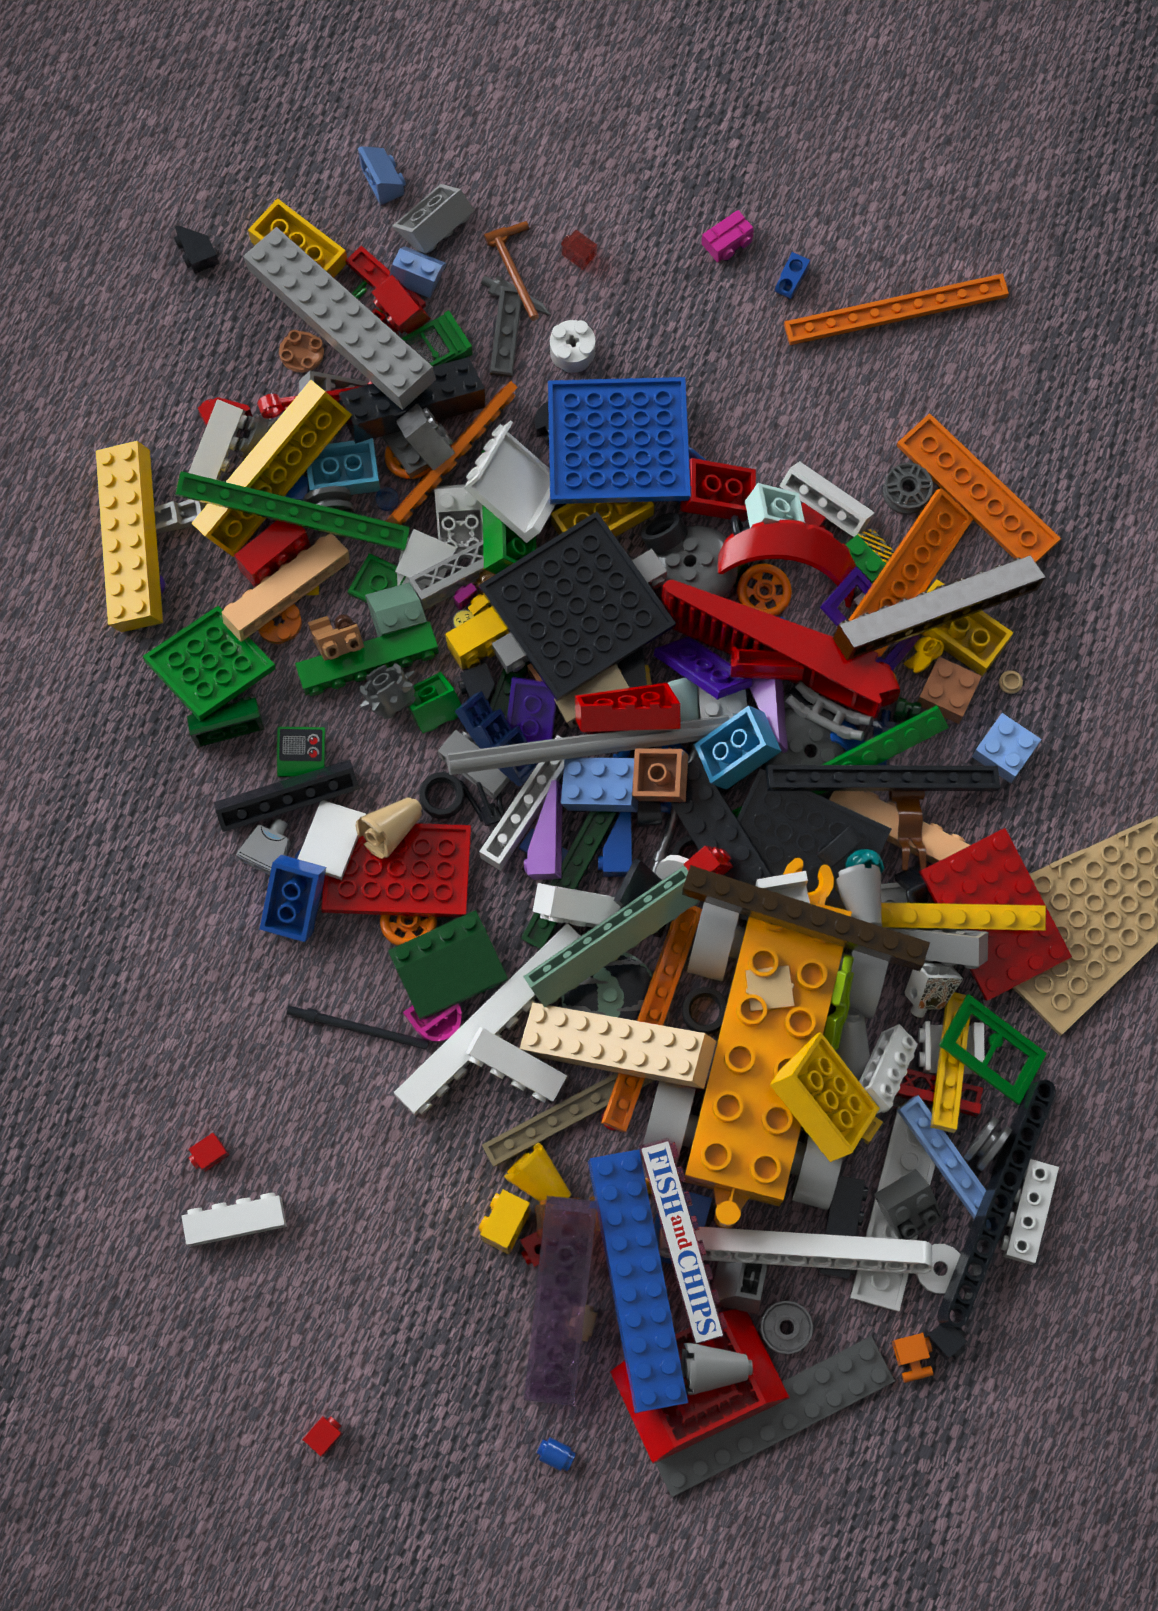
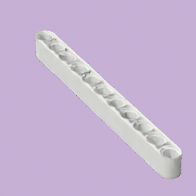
[659,1226,932,1274]

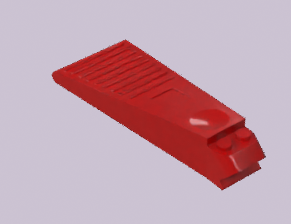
[662,580,901,719]

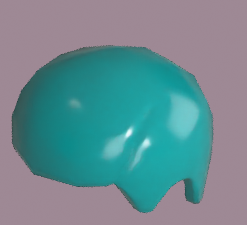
[845,849,884,873]

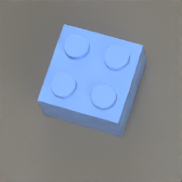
[972,713,1041,783]

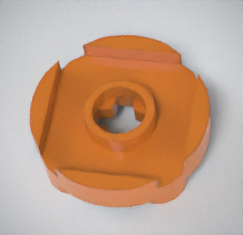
[257,604,302,644]

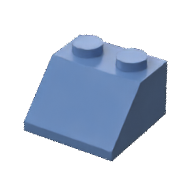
[358,146,406,205]
[390,246,446,298]

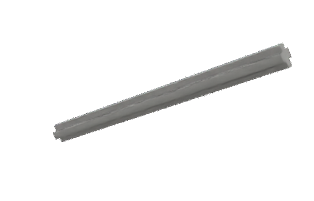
[447,715,729,775]

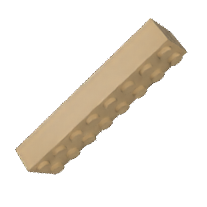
[519,1002,717,1089]

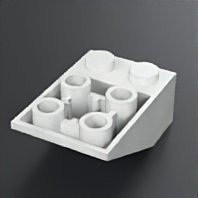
[434,484,483,556]

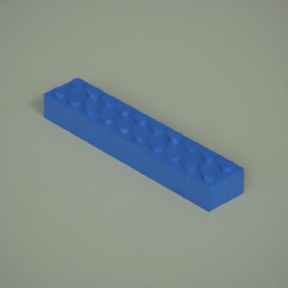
[588,1150,688,1413]

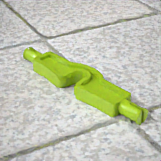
[824,955,854,1050]

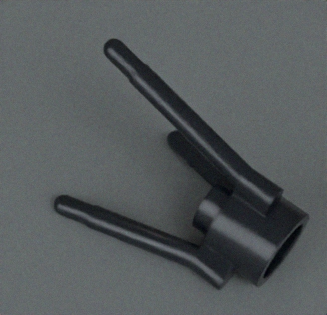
[460,780,505,826]

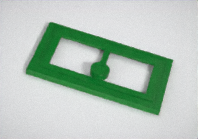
[939,994,1047,1105]

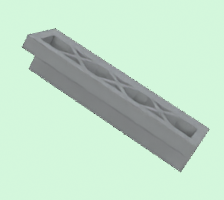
[408,540,493,610]

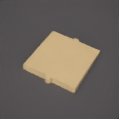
[746,966,794,1012]

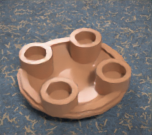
[279,330,324,373]

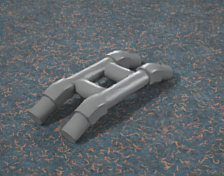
[785,680,873,741]

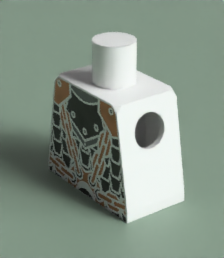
[905,963,963,1018]

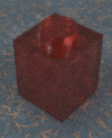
[561,230,597,270]

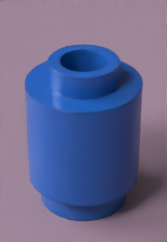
[537,1437,576,1471]

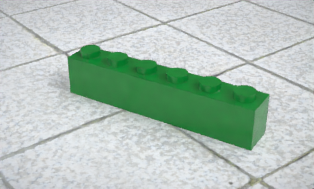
[295,621,439,696]

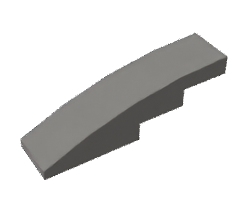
[154,499,208,534]

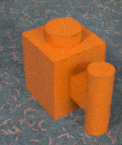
[892,1333,933,1383]

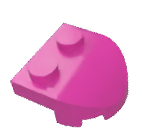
[403,1004,462,1042]

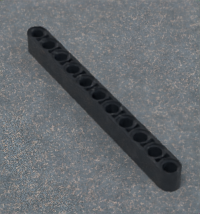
[937,1079,1056,1328]

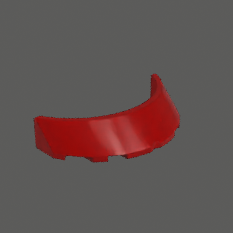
[718,520,856,608]

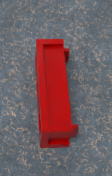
[731,647,804,680]

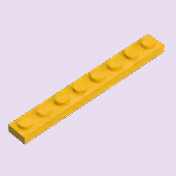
[881,902,1046,930]

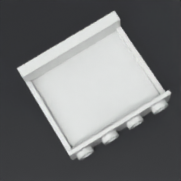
[464,420,556,543]

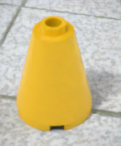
[504,1143,571,1211]

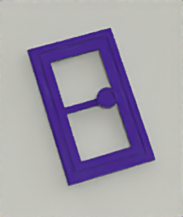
[820,566,920,671]

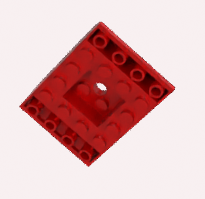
[610,1309,790,1464]

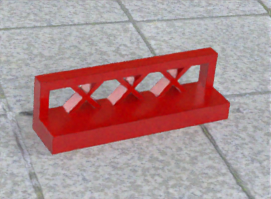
[895,1069,983,1117]

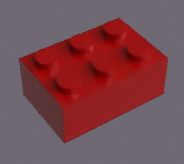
[681,458,756,522]
[234,520,311,587]

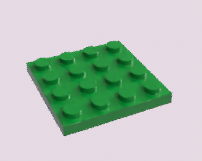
[143,605,276,721]

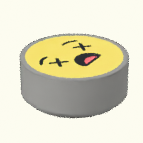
[453,610,474,628]

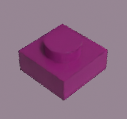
[453,583,478,610]

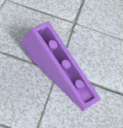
[749,678,788,753]
[524,780,562,880]

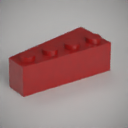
[575,683,681,732]

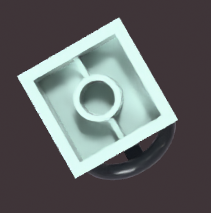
[731,483,805,536]

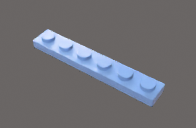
[897,1095,997,1229]

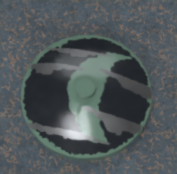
[562,952,653,1021]

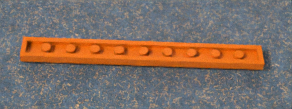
[784,273,1009,345]
[601,906,702,1132]

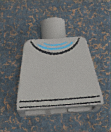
[236,818,291,875]

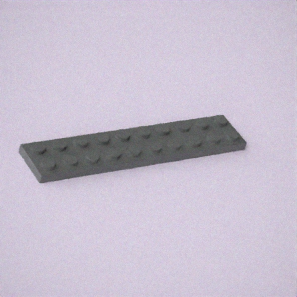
[655,1336,895,1497]

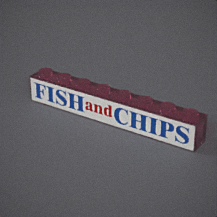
[639,1137,727,1344]

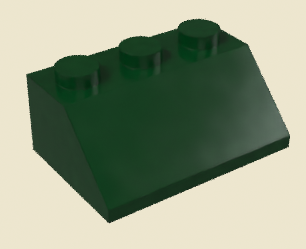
[187,697,265,748]

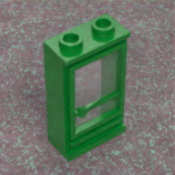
[401,310,473,367]

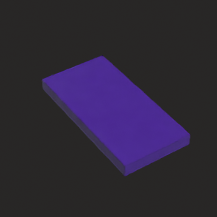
[654,636,753,700]

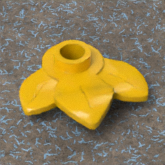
[904,636,944,673]

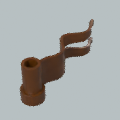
[888,791,926,870]

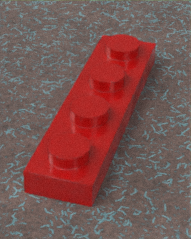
[346,246,426,309]

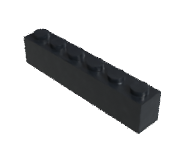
[214,759,360,832]

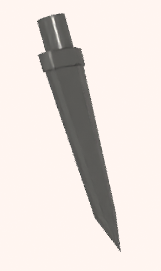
[481,276,551,316]

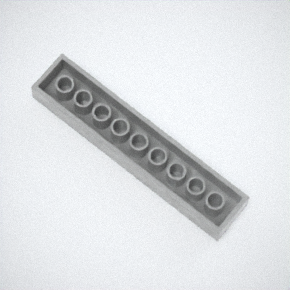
[243,227,436,410]

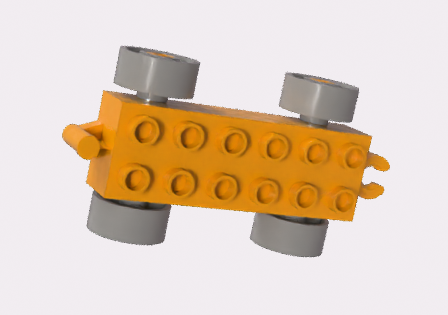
[641,858,888,1229]

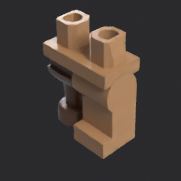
[307,614,364,661]

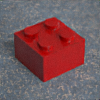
[371,275,431,334]

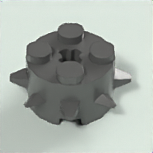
[235,414,276,458]
[360,664,416,719]

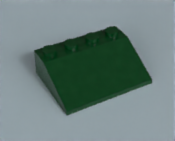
[388,910,508,1021]

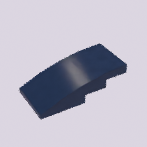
[455,691,538,787]

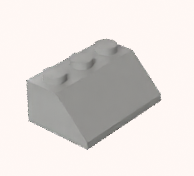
[392,184,475,253]

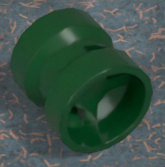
[893,697,922,721]

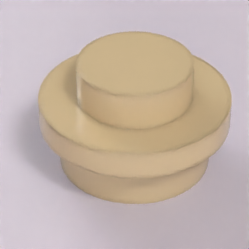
[999,671,1023,694]

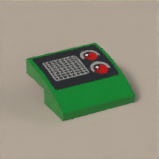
[277,727,326,777]

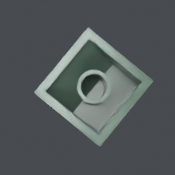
[365,583,427,637]

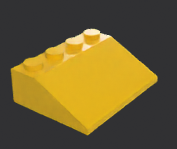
[770,1032,880,1162]

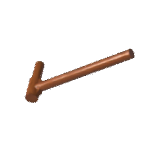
[484,221,539,321]

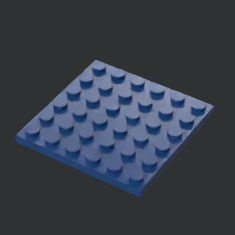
[548,377,691,504]

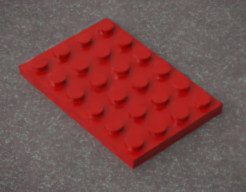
[321,823,471,918]
[919,828,1072,1001]

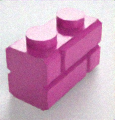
[701,210,754,262]

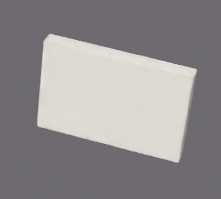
[298,800,366,880]

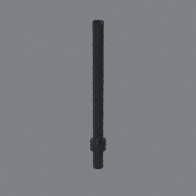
[286,1005,429,1050]

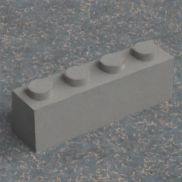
[888,927,988,969]

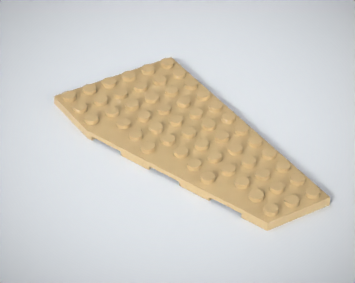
[1013,816,1158,1036]

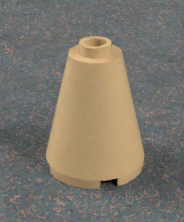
[355,798,422,859]

